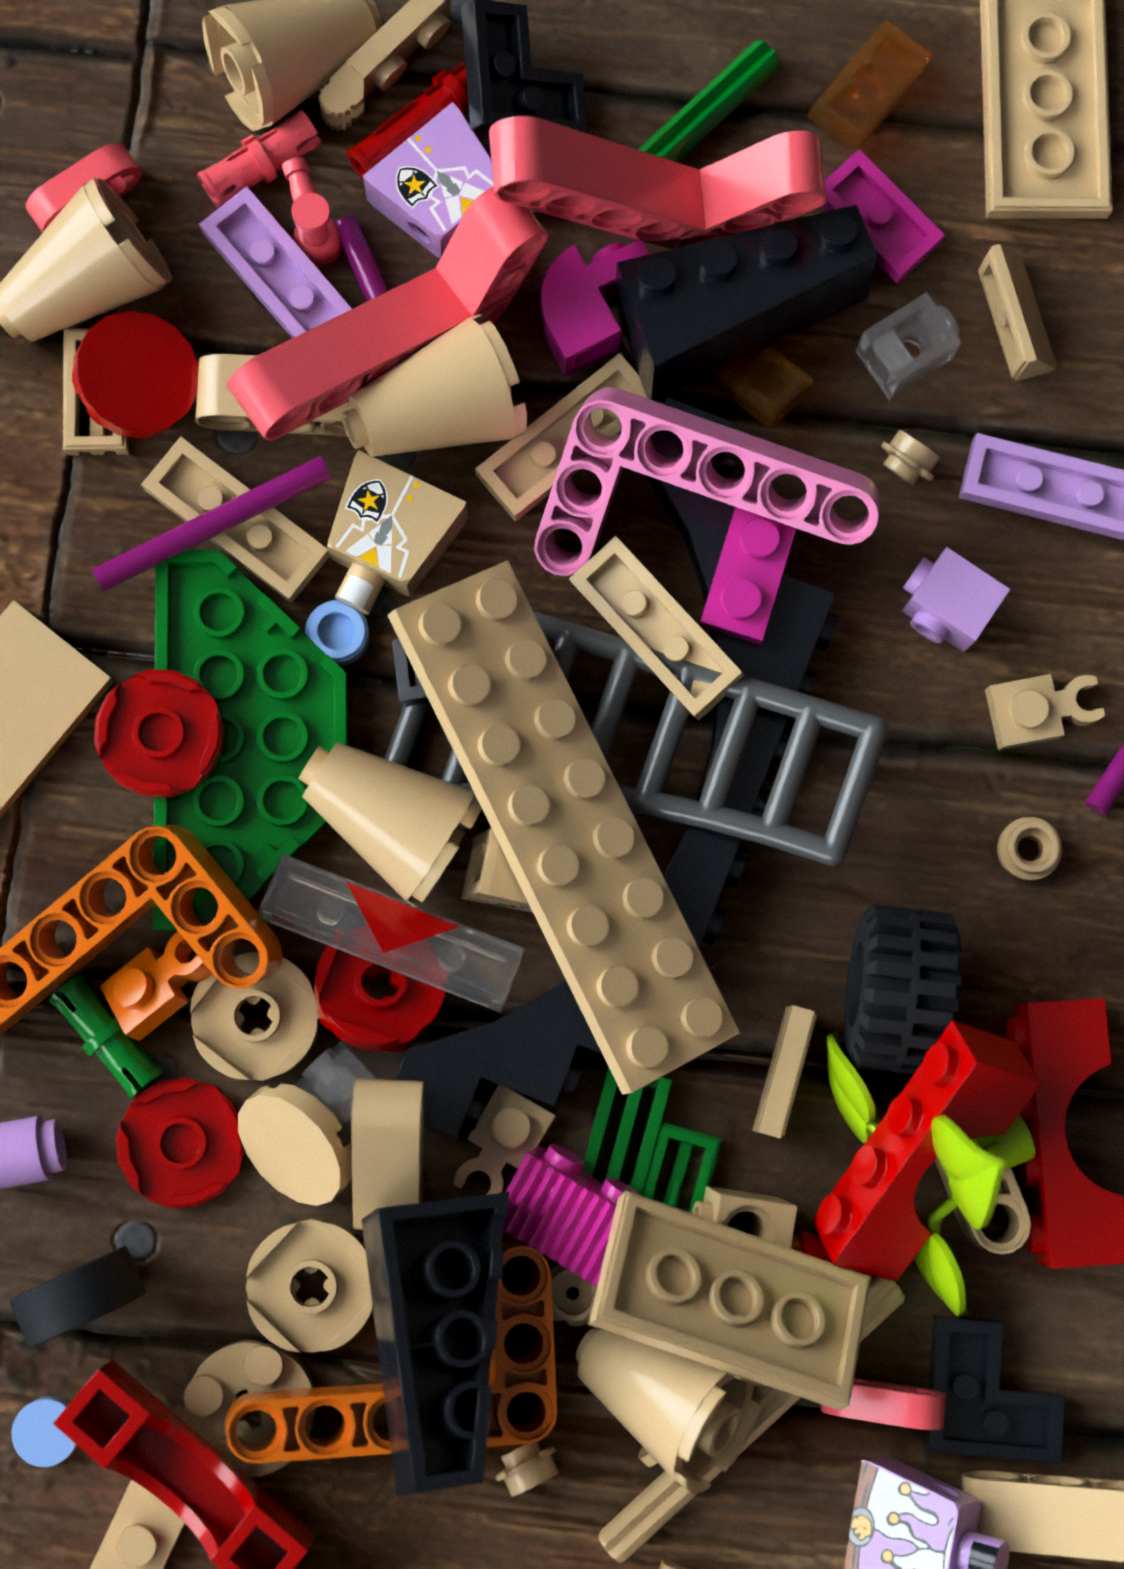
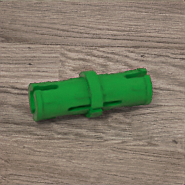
[49,974,164,1099]

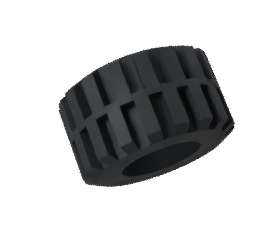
[844,904,962,1075]

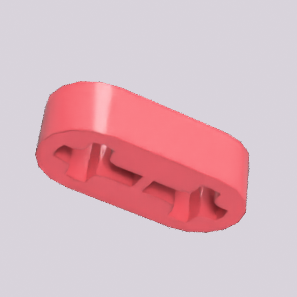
[26,143,142,233]
[821,1377,946,1430]

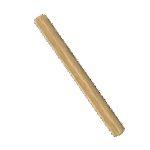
[598,1276,905,1563]

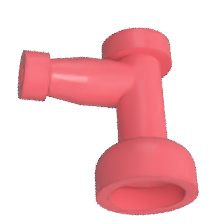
[282,157,343,266]

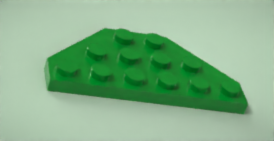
[153,549,348,931]

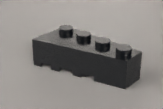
[614,204,877,403]
[362,1192,510,1496]

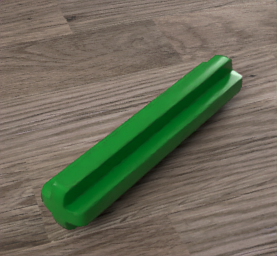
[638,40,780,162]

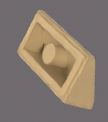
[978,244,1057,382]

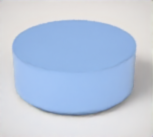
[305,600,370,666]
[12,1396,77,1467]

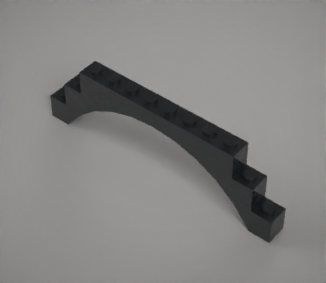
[395,396,839,1139]

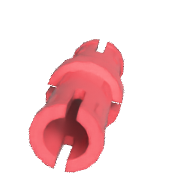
[197,110,322,209]

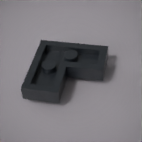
[461,0,588,134]
[925,1315,1065,1464]

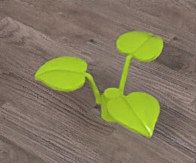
[827,1031,1035,1318]

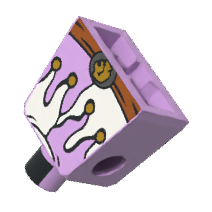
[843,1457,1010,1569]

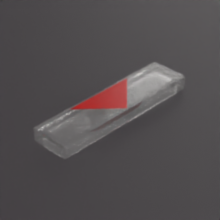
[257,854,525,1012]

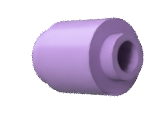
[0,1115,67,1189]

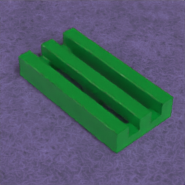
[581,1066,672,1196]
[642,1122,722,1213]

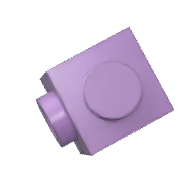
[902,547,1010,653]

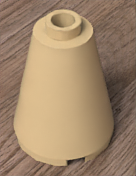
[202,0,382,131]
[0,177,172,342]
[342,314,527,457]
[298,742,482,908]
[576,1327,765,1494]

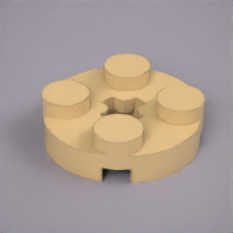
[190,952,320,1081]
[246,1218,373,1353]
[183,1339,316,1477]

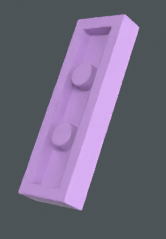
[199,186,352,338]
[958,433,1124,540]

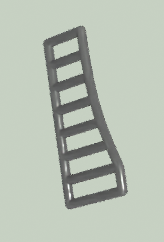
[384,610,889,866]

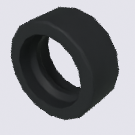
[9,1246,146,1348]

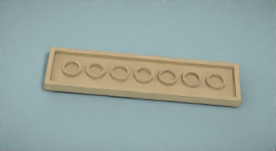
[388,560,740,1095]

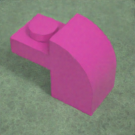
[541,238,650,377]

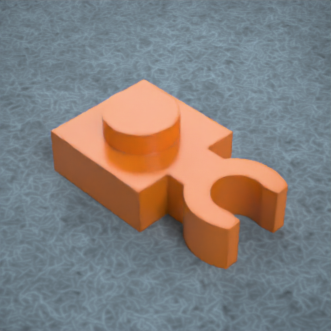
[100,931,212,1041]

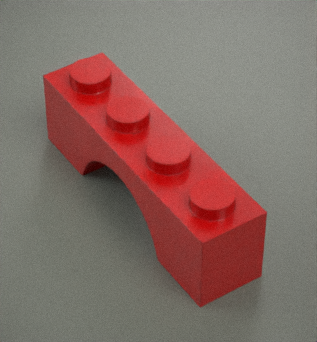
[1006,998,1124,1269]
[812,1020,1042,1282]
[53,1360,316,1569]

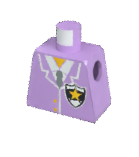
[363,102,494,258]

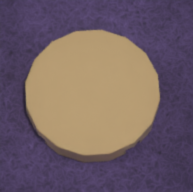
[238,1083,352,1206]

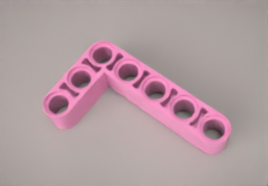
[534,387,880,576]

